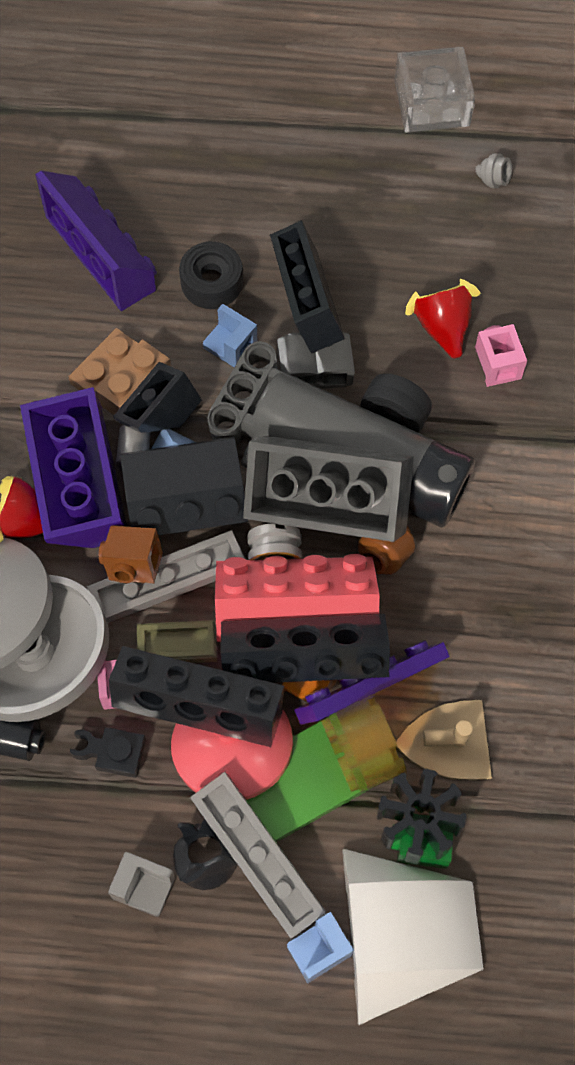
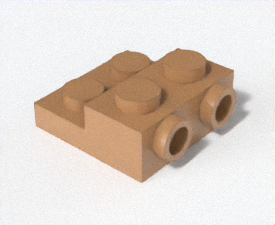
[68,328,171,415]

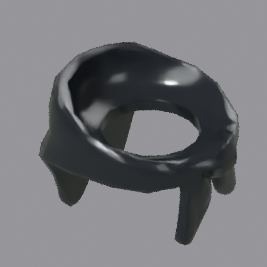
[173,818,238,890]

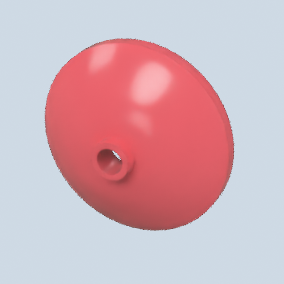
[171,709,293,800]

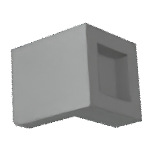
[108,852,175,917]

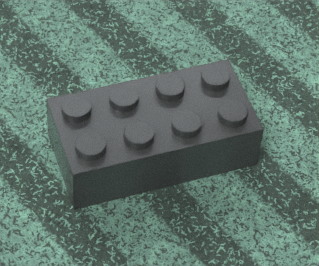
[243,436,414,542]

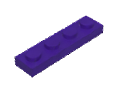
[294,640,450,724]

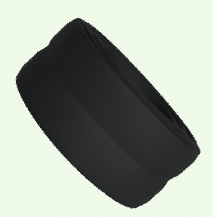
[179,241,243,309]
[360,374,432,433]

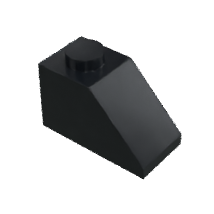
[113,362,202,433]

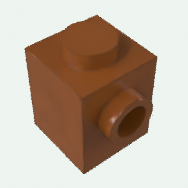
[99,526,163,584]

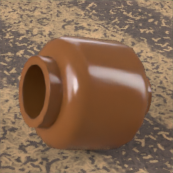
[358,526,415,575]

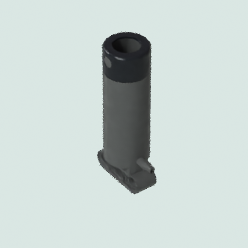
[207,341,475,527]

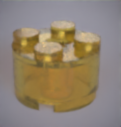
[321,695,407,792]

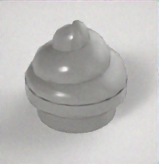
[475,153,512,188]

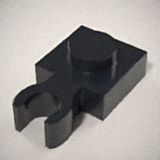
[70,727,146,778]

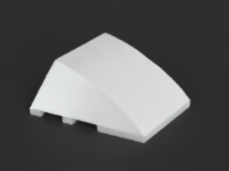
[342,849,483,1025]

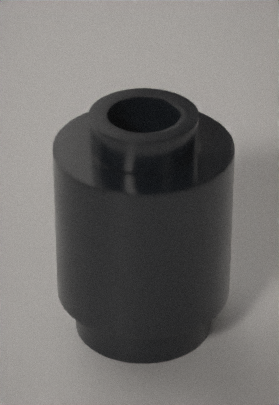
[0,720,46,761]

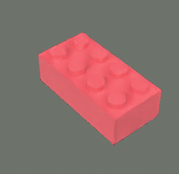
[215,554,380,642]

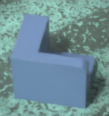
[203,304,257,367]

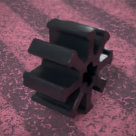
[376,769,467,864]

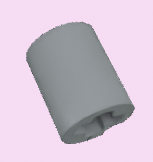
[116,425,150,471]

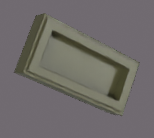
[137,620,217,663]

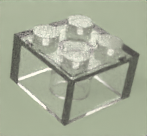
[394,47,475,133]

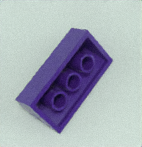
[35,171,157,311]
[20,387,127,548]

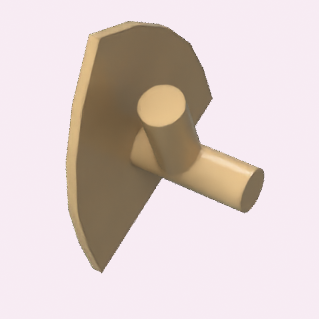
[394,700,492,780]

